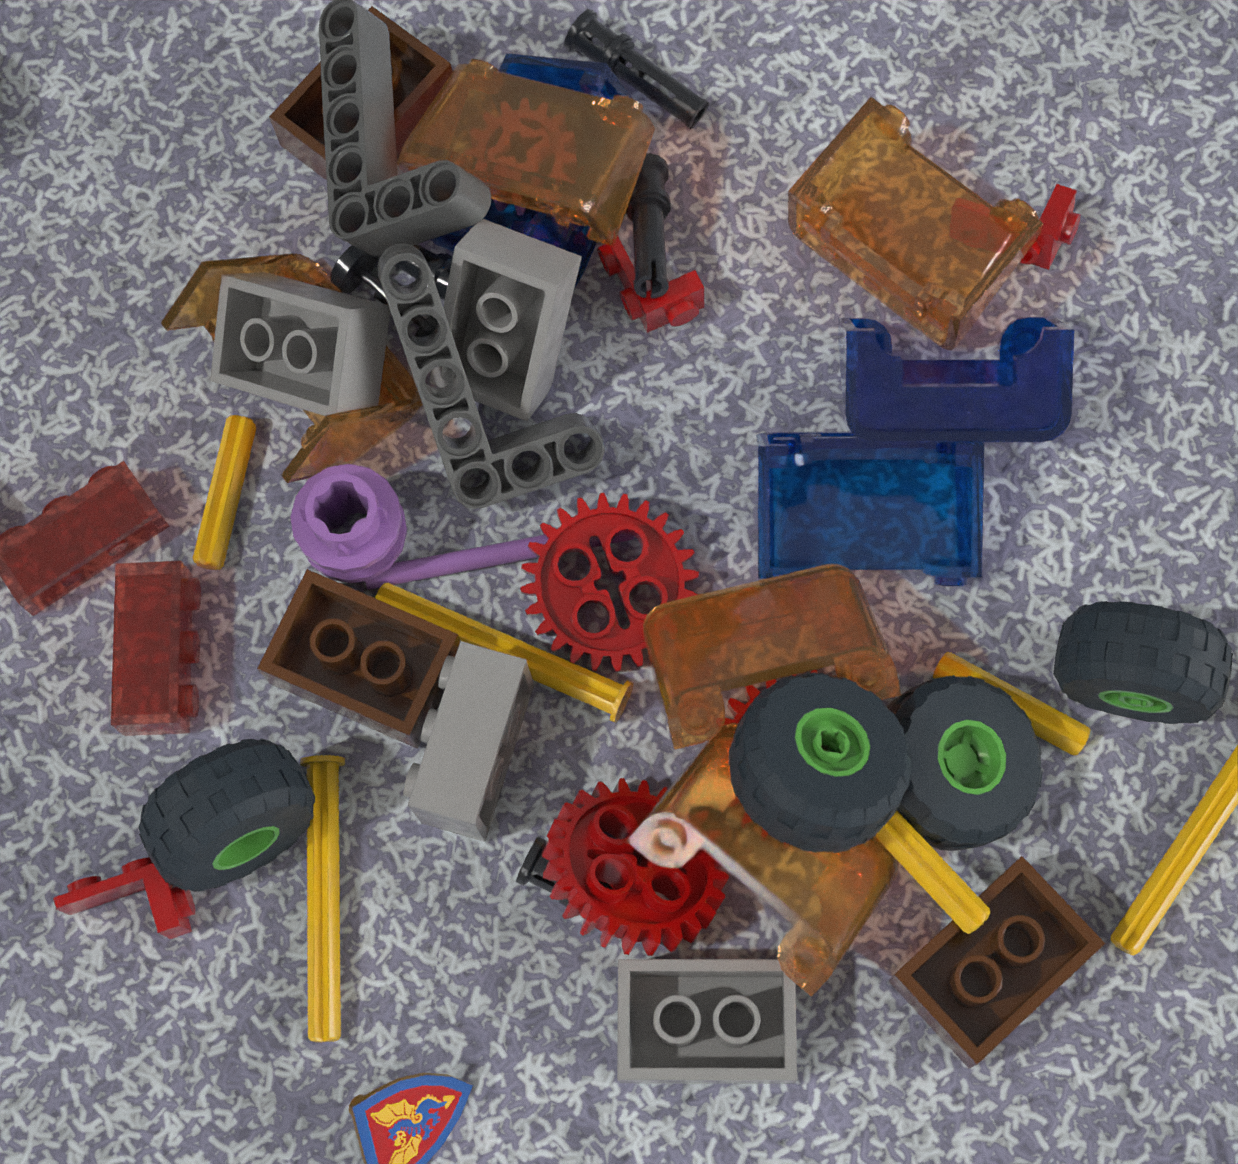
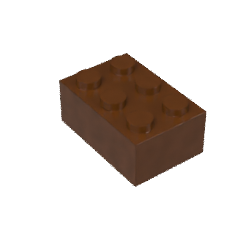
[269,6,458,181]
[257,569,461,749]
[889,856,1106,1068]

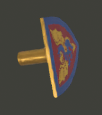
[349,1073,473,1164]

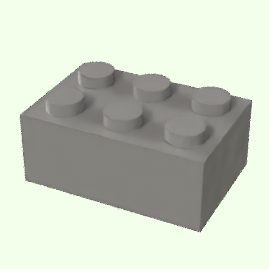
[429,219,582,421]
[210,272,390,419]
[403,641,534,842]
[617,959,797,1084]

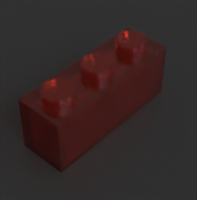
[0,461,170,616]
[111,561,201,736]

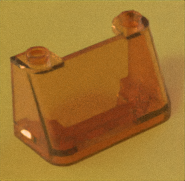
[397,59,655,246]
[788,97,1044,351]
[643,564,901,750]
[627,723,899,997]

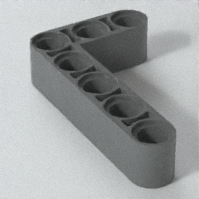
[319,0,491,257]
[377,243,605,509]

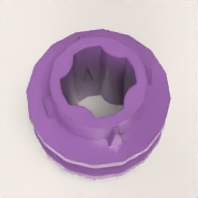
[290,464,407,583]

